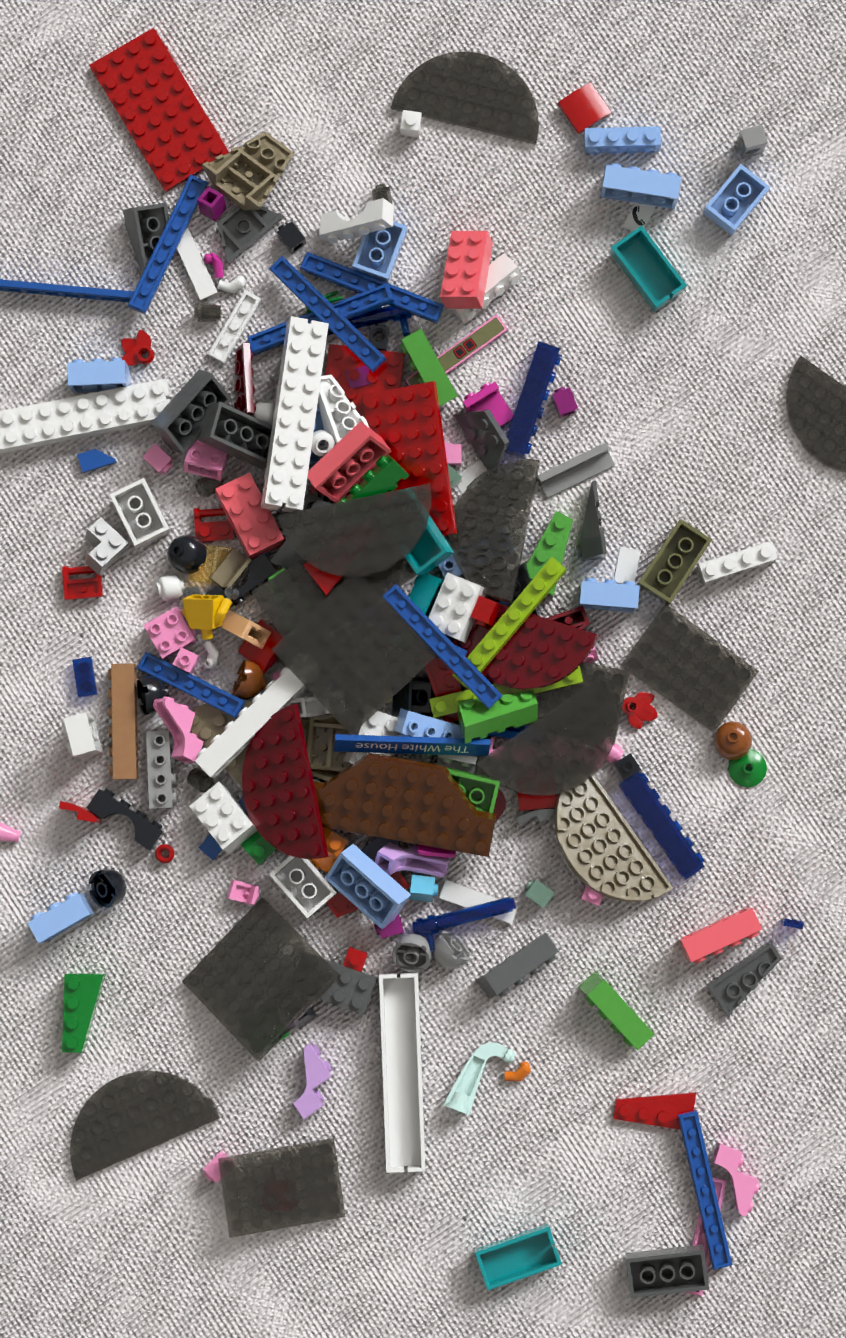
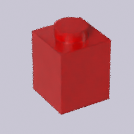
[470,595,501,627]
[343,947,368,972]

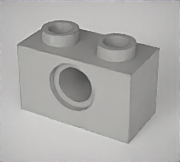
[734,124,768,159]

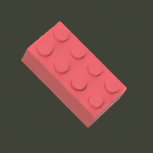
[440,231,493,309]
[307,421,392,504]
[215,472,284,560]
[678,907,762,964]

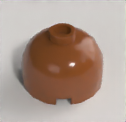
[233,660,267,699]
[714,721,752,761]

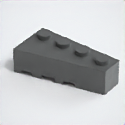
[475,933,559,999]

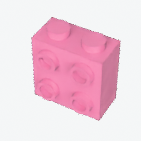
[184,438,230,481]
[143,606,198,660]

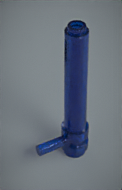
[327,306,414,337]
[412,897,516,953]

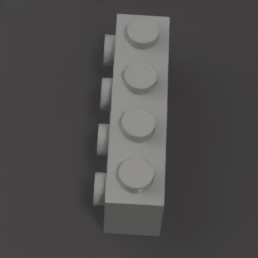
[146,730,177,809]

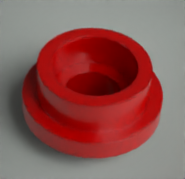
[155,844,175,863]

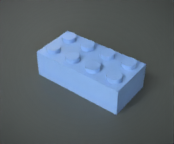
[600,163,682,209]
[325,844,411,929]

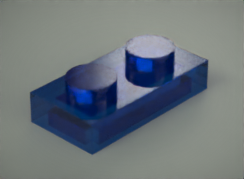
[72,657,98,698]

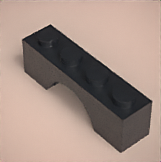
[205,553,277,607]
[86,788,165,851]

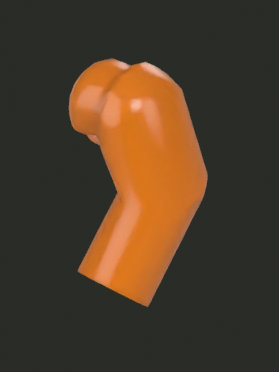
[504,1061,531,1081]

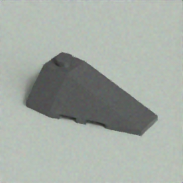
[123,203,169,281]
[576,481,607,561]

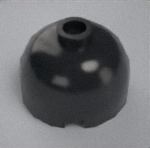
[167,535,207,574]
[137,676,169,715]
[89,869,126,908]

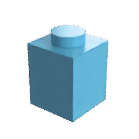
[409,875,438,902]

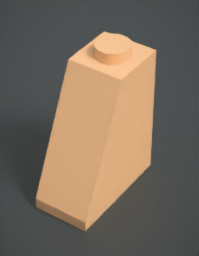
[220,610,271,649]

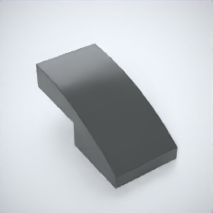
[515,809,555,826]

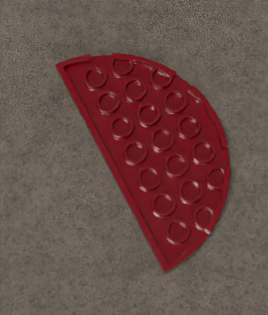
[456,603,599,689]
[242,704,329,859]

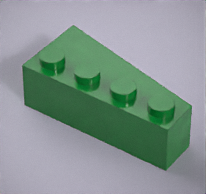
[335,454,410,528]
[62,973,106,1053]

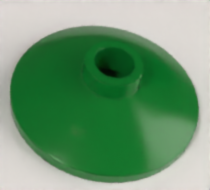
[728,749,767,787]

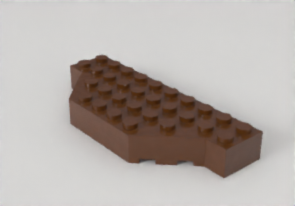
[313,753,496,857]

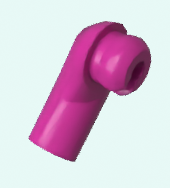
[204,252,224,278]

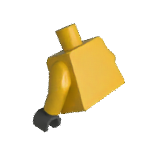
[182,586,239,640]

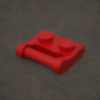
[194,508,234,543]
[62,566,104,600]

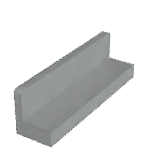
[537,442,615,498]

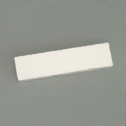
[177,227,218,301]
[207,290,262,365]
[439,880,518,924]

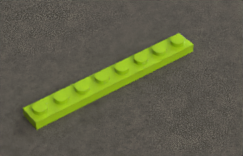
[452,557,567,688]
[429,666,583,718]

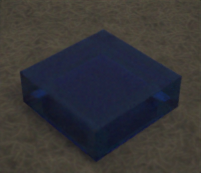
[781,918,804,929]

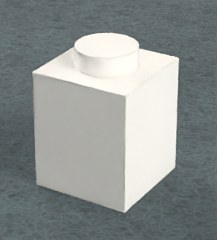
[400,110,422,138]

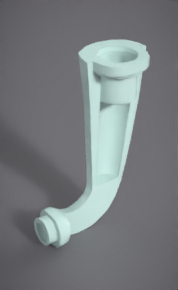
[443,1042,516,1115]

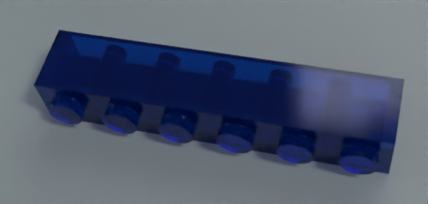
[505,341,562,459]
[618,771,705,880]

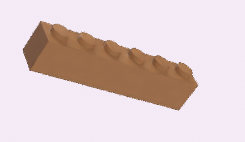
[108,663,138,780]

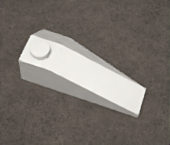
[318,375,369,445]

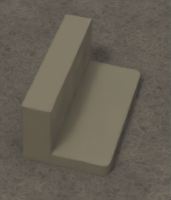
[209,548,252,590]

